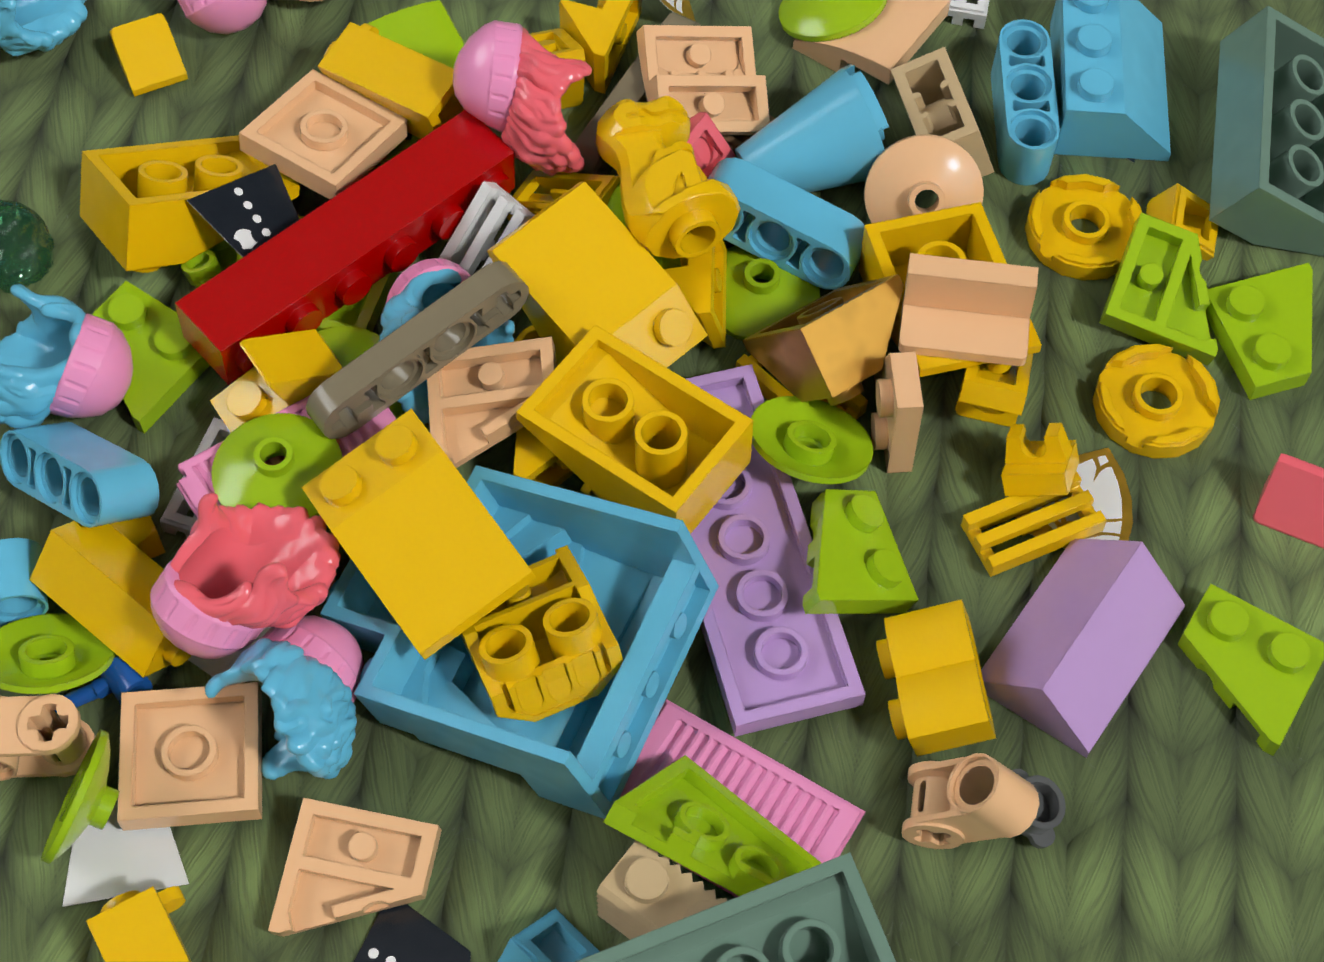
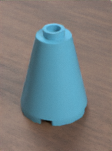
[735,64,889,193]

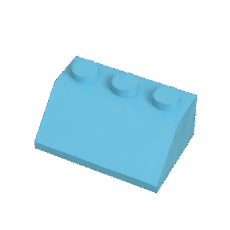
[1050,0,1171,161]

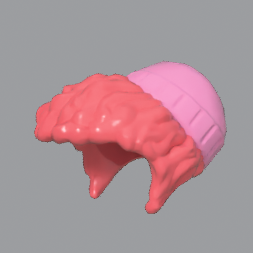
[453,20,592,176]
[150,493,341,659]

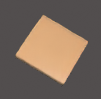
[793,0,951,85]
[636,25,770,135]

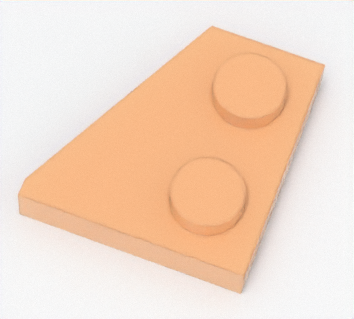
[427,336,557,468]
[871,352,924,473]
[268,798,442,937]

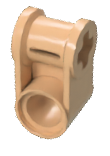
[0,694,96,781]
[902,753,1039,849]

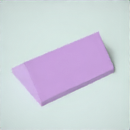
[981,538,1185,758]

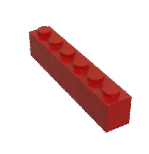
[175,110,515,385]

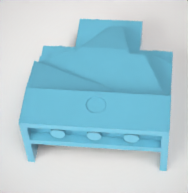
[320,465,719,819]

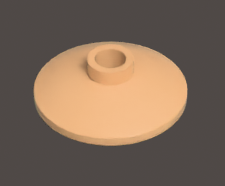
[864,134,984,223]

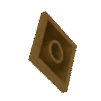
[742,274,904,406]

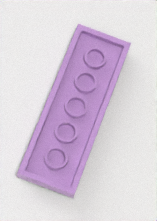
[686,364,866,737]

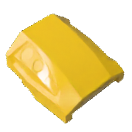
[460,545,623,722]

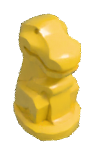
[595,95,741,259]

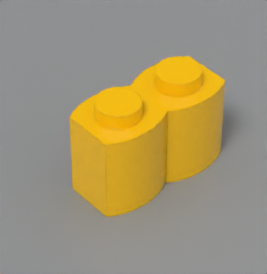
[876,599,996,757]

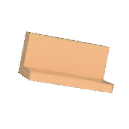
[898,253,1039,366]

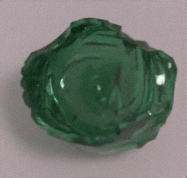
[0,200,54,293]

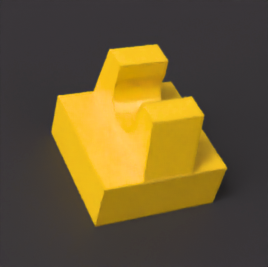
[1001,423,1079,496]

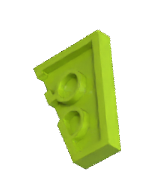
[603,755,822,896]

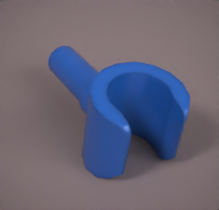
[55,657,153,715]

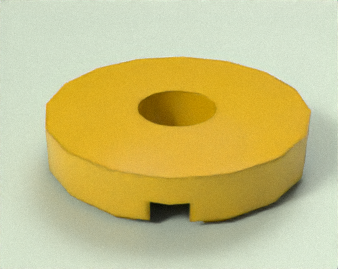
[1025,174,1142,281]
[1093,344,1220,459]

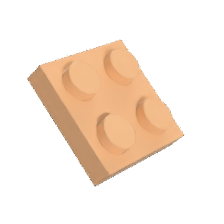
[239,69,408,199]
[117,682,262,831]

